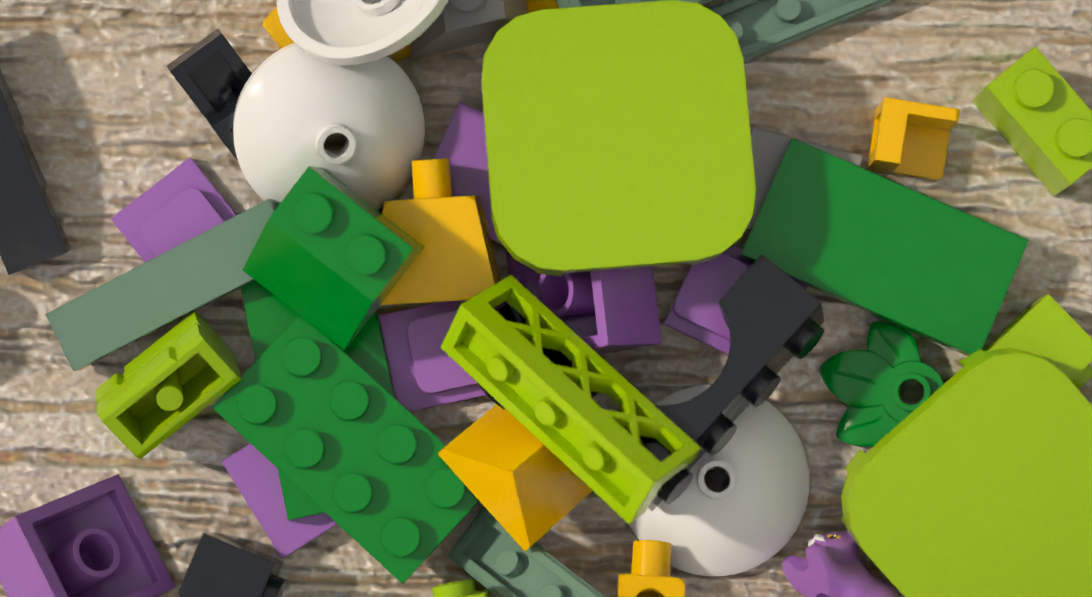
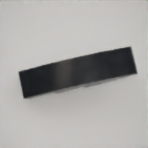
[0,69,70,275]

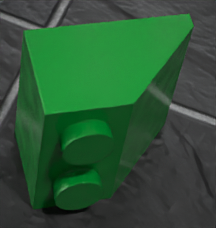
[243,166,424,350]

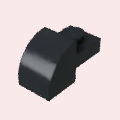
[167,29,252,163]

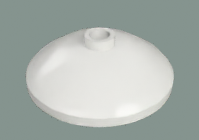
[277,0,449,65]
[233,43,425,210]
[629,385,809,576]

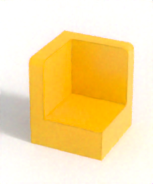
[866,97,960,181]

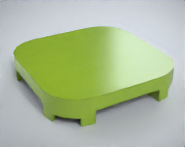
[481,0,756,276]
[841,347,1092,597]

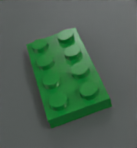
[212,315,479,585]

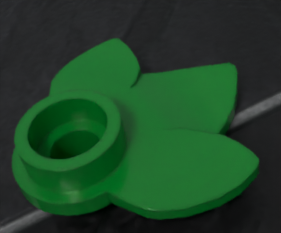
[819,322,944,447]

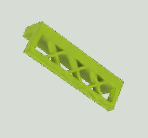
[440,275,701,524]

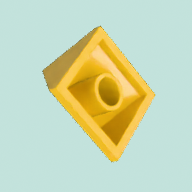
[438,404,593,552]

